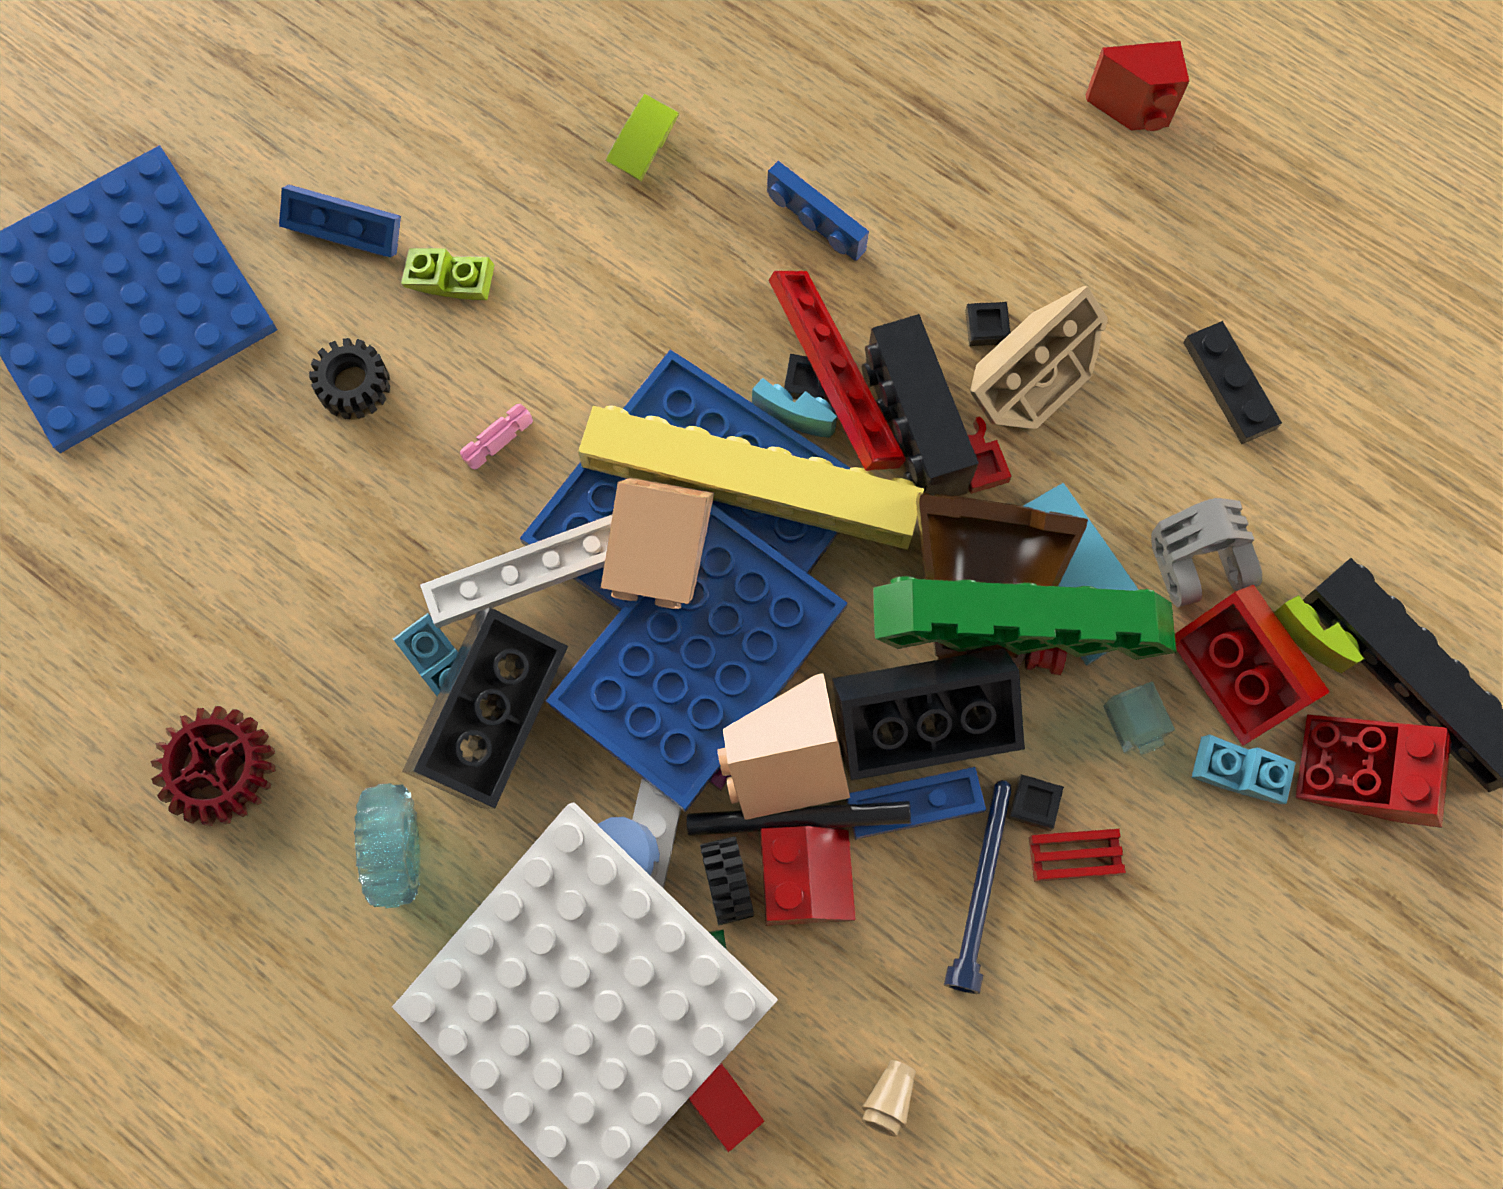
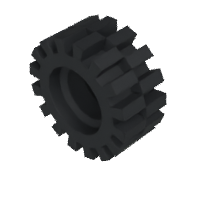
[309,338,391,419]
[700,836,754,926]

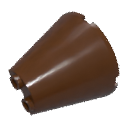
[916,492,1088,667]

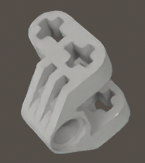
[1151,498,1262,607]

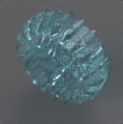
[354,783,421,909]

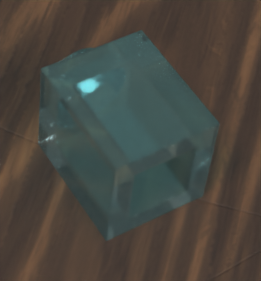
[1103,681,1175,755]

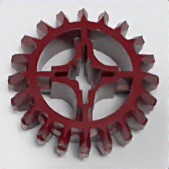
[150,706,276,827]

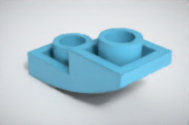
[752,378,837,438]
[393,613,458,696]
[1191,735,1296,804]

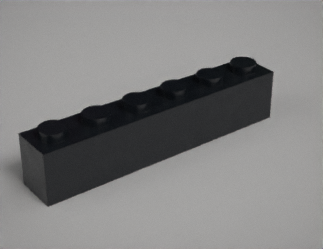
[1303,558,1503,792]

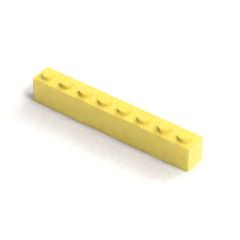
[578,406,924,550]

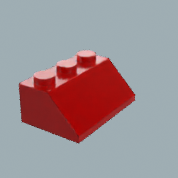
[1175,585,1330,746]

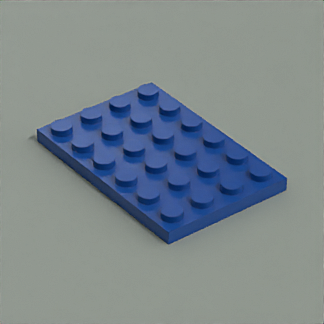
[546,504,848,812]

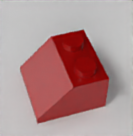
[1085,40,1190,131]
[760,826,856,926]

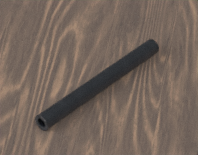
[687,801,911,836]

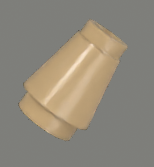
[862,1060,916,1137]

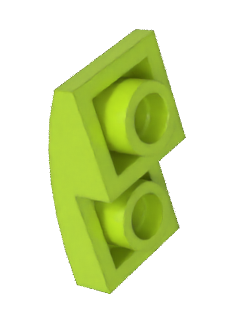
[605,94,679,181]
[401,248,495,300]
[1274,595,1364,673]

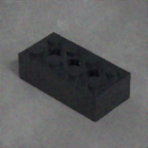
[862,314,979,496]
[402,607,568,809]
[832,648,1025,781]

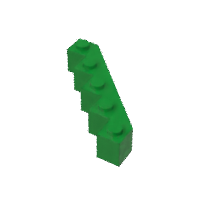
[873,576,1176,660]

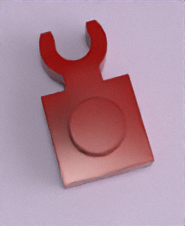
[967,416,1012,494]

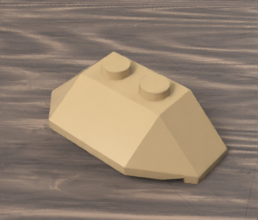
[970,286,1108,429]

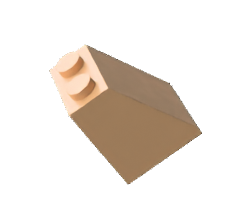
[601,478,714,609]
[718,674,850,820]

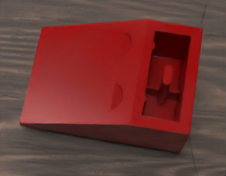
[1296,714,1451,828]

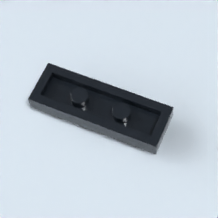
[1183,321,1282,445]

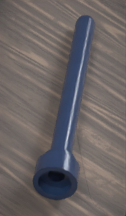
[944,780,1012,994]

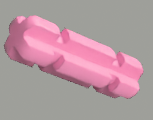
[460,404,533,470]

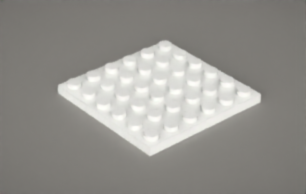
[392,802,778,1189]

